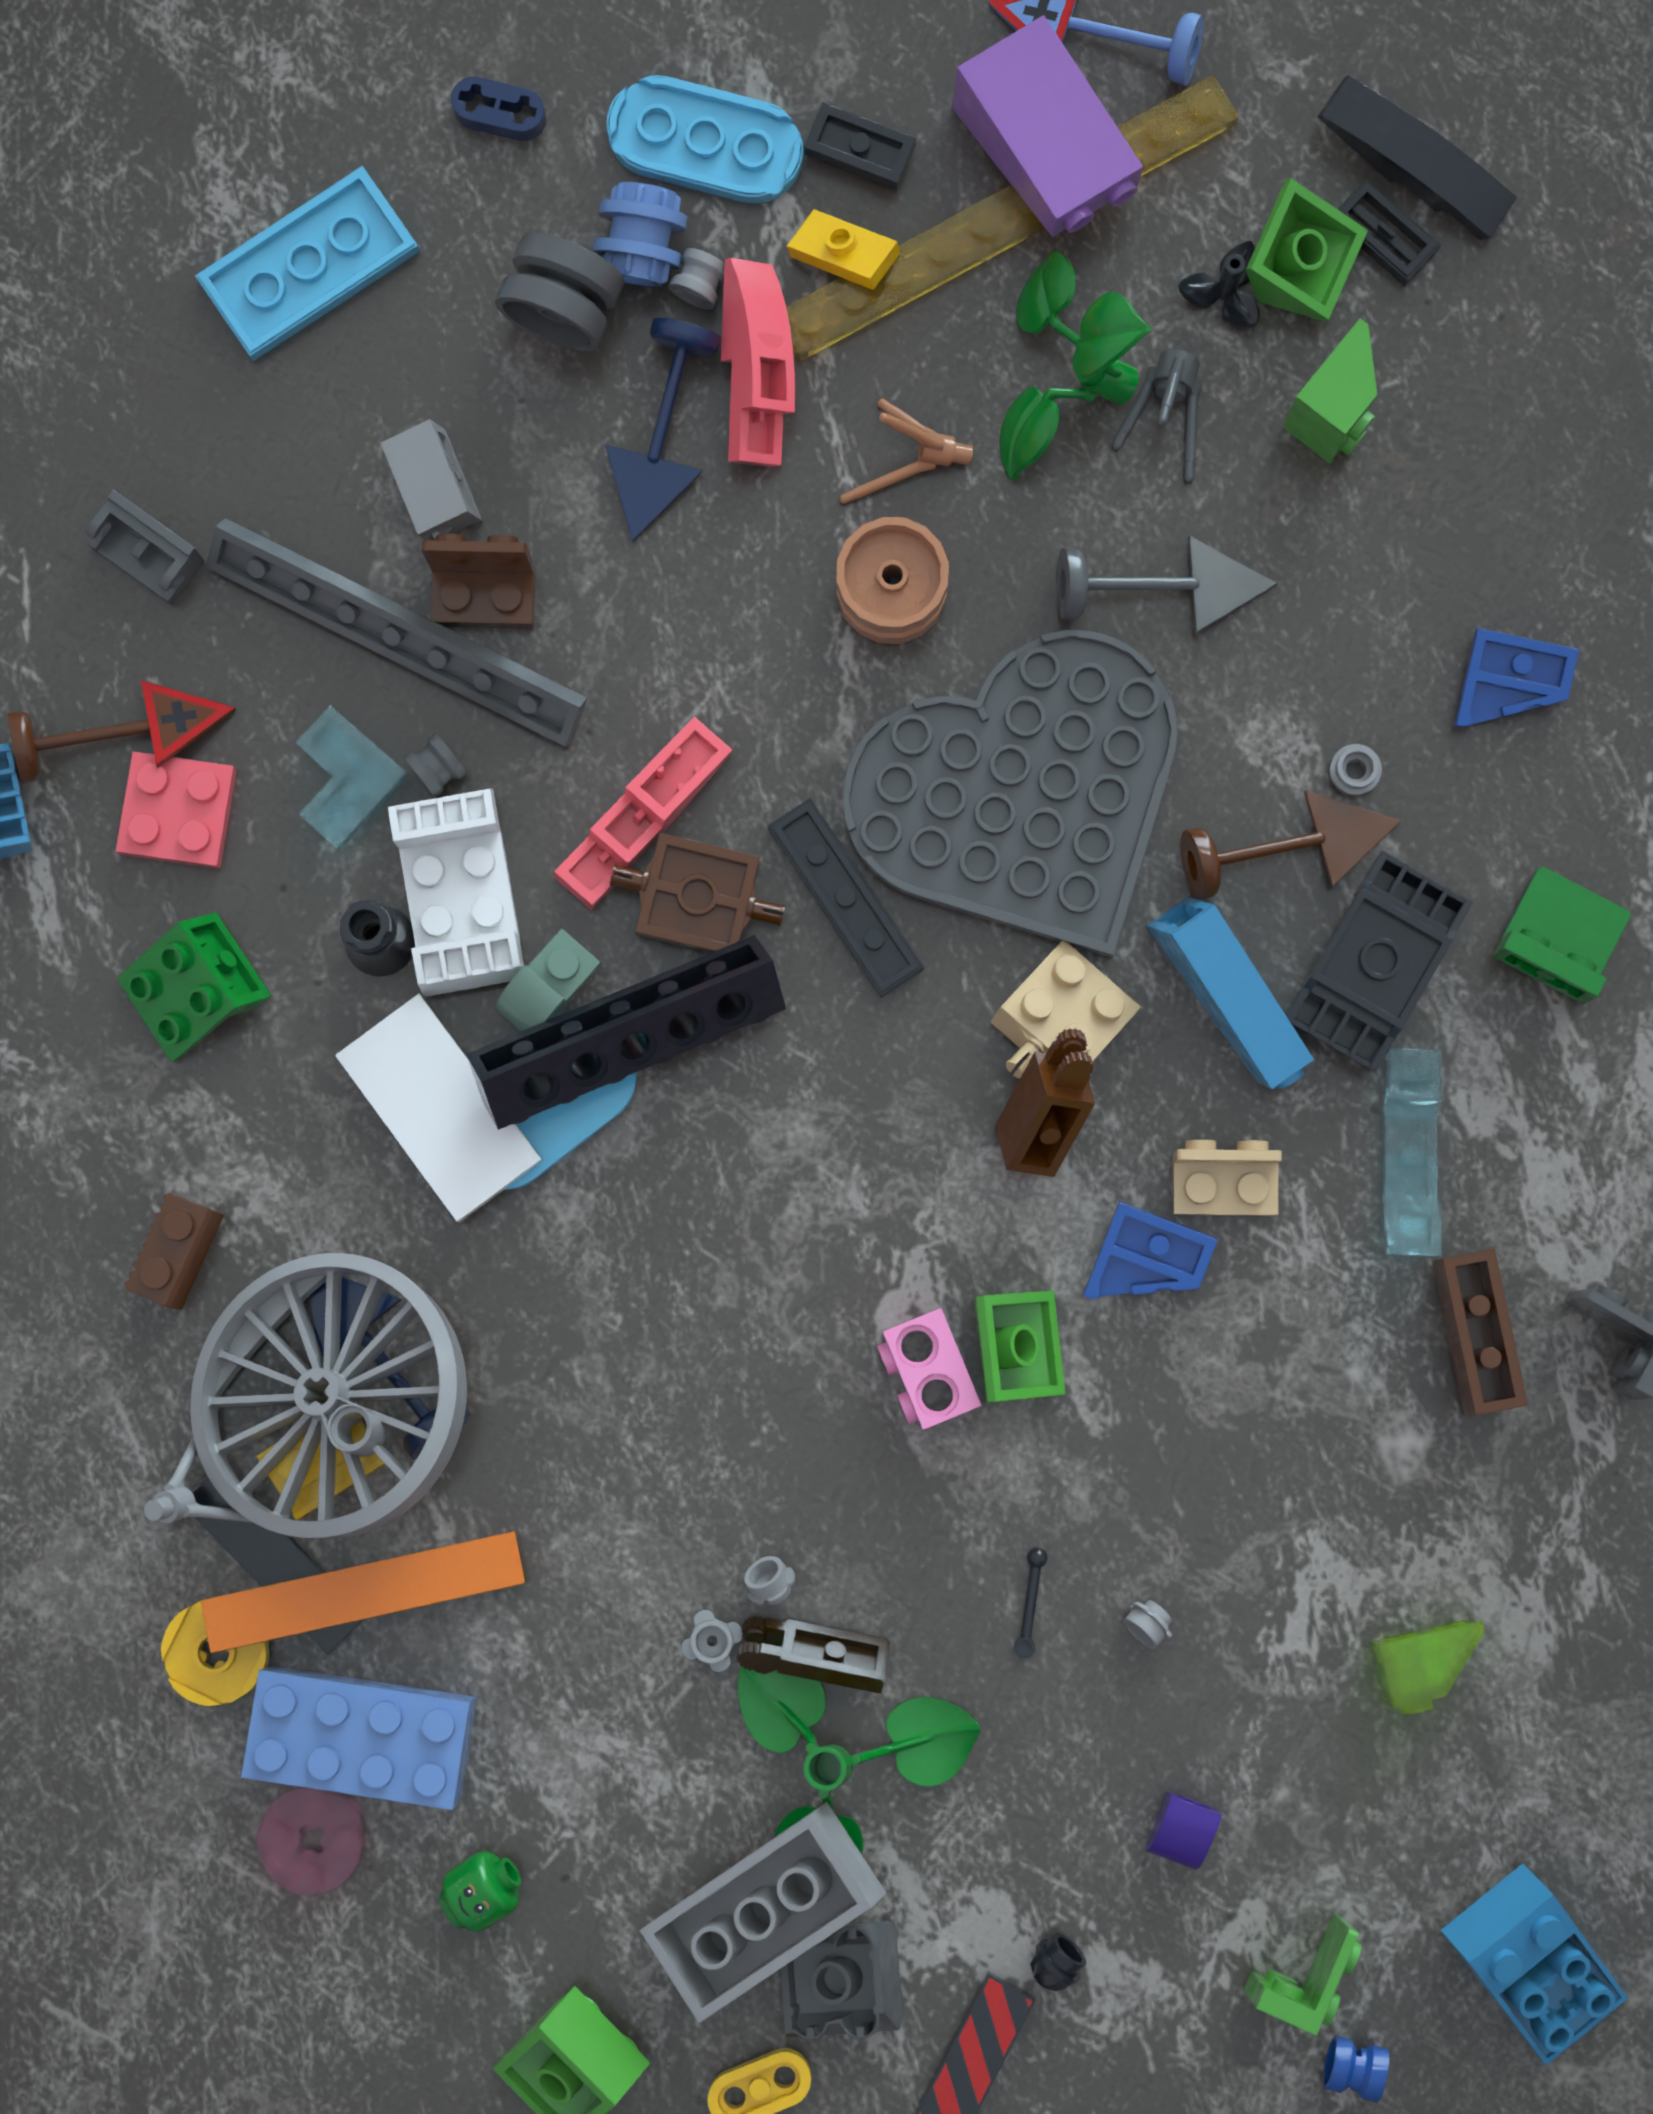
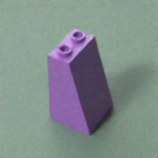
[952,15,1143,237]

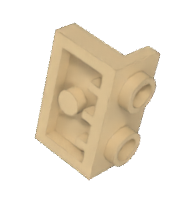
[1172,1140,1282,1217]

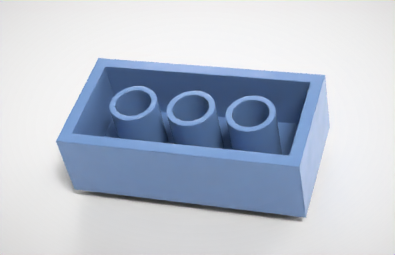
[241,1665,477,1810]

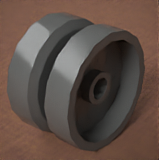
[494,233,625,351]

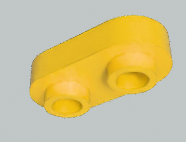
[707,2048,811,2114]

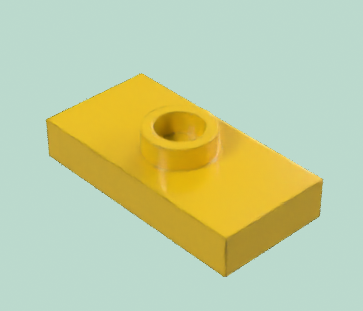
[787,209,900,290]

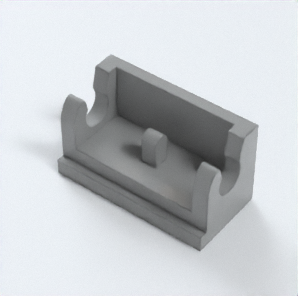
[381,419,483,540]

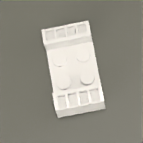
[388,788,524,997]

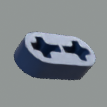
[451,77,546,141]

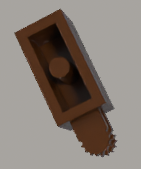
[995,1028,1095,1177]

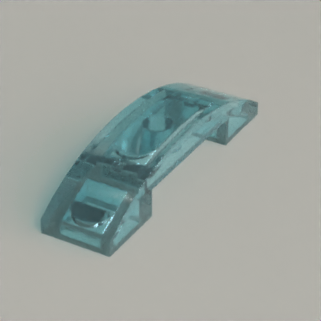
[1382,1048,1441,1257]

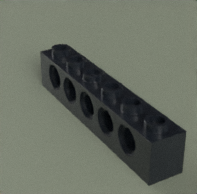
[466,935,786,1130]

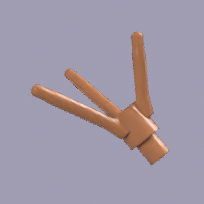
[839,398,973,504]

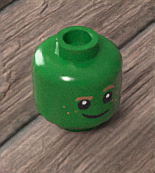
[439,1851,521,1933]

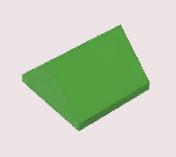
[1246,178,1368,321]
[973,1290,1066,1403]

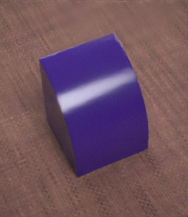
[1145,1791,1222,1870]

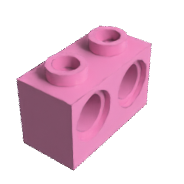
[877,1308,982,1430]

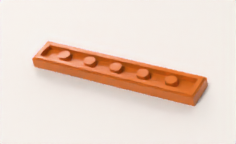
[201,1531,526,1654]

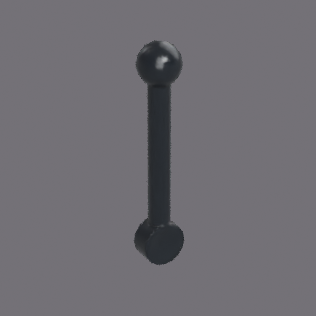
[1014,1547,1048,1658]

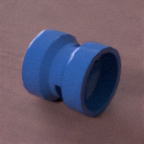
[1323,2035,1389,2103]

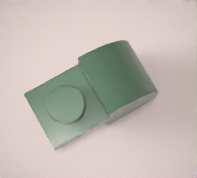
[495,928,602,1032]

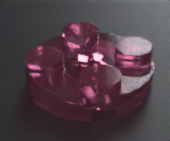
[256,1787,366,1896]

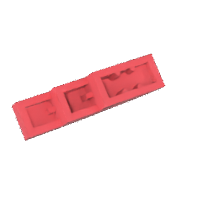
[553,716,733,911]

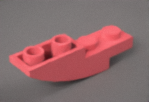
[721,258,795,467]

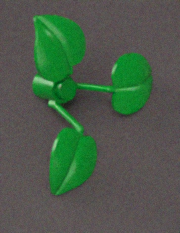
[999,251,1151,481]
[738,1666,981,1855]

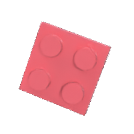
[116,751,237,869]

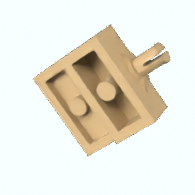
[990,941,1141,1078]

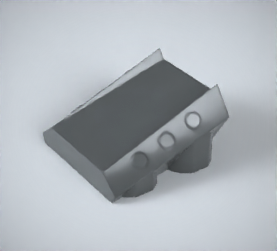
[780,1921,905,2039]

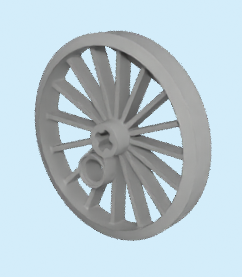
[190,1253,467,1539]

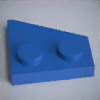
[1454,628,1579,727]
[1083,1200,1218,1299]

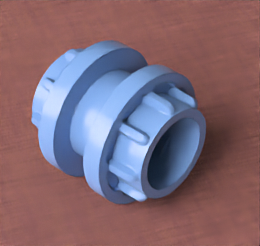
[592,182,688,287]

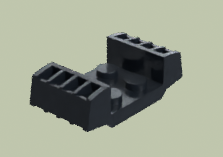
[1285,850,1473,1072]

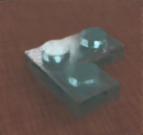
[296,705,408,851]

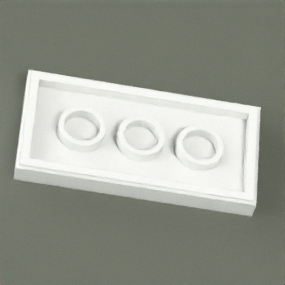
[335,993,543,1223]

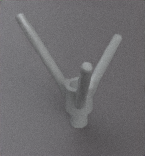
[144,1436,251,1533]

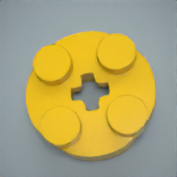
[161,1601,270,1706]

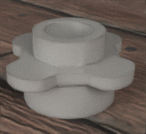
[682,1610,743,1672]

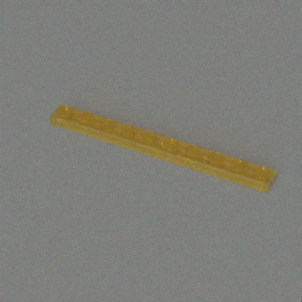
[786,74,1239,362]

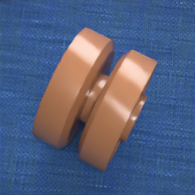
[836,517,949,644]

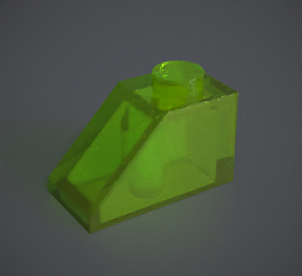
[1370,1618,1485,1714]

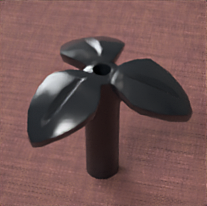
[1178,241,1260,328]

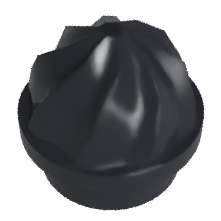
[1030,1933,1086,1991]

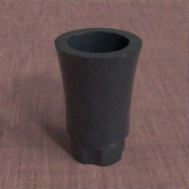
[340,900,415,977]

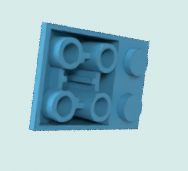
[1440,1863,1628,2066]

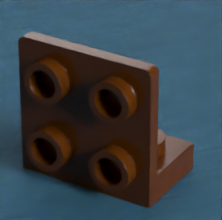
[422,533,536,629]

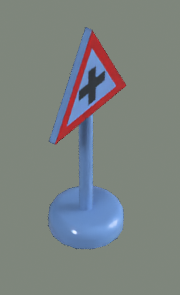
[988,0,1205,86]

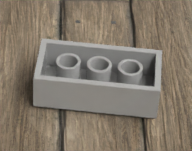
[639,1802,887,2023]

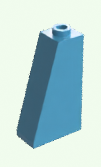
[1146,897,1314,1089]

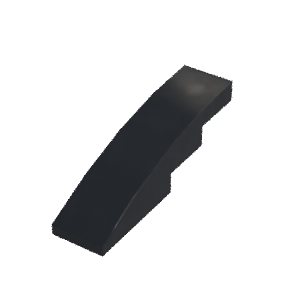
[1317,75,1517,240]

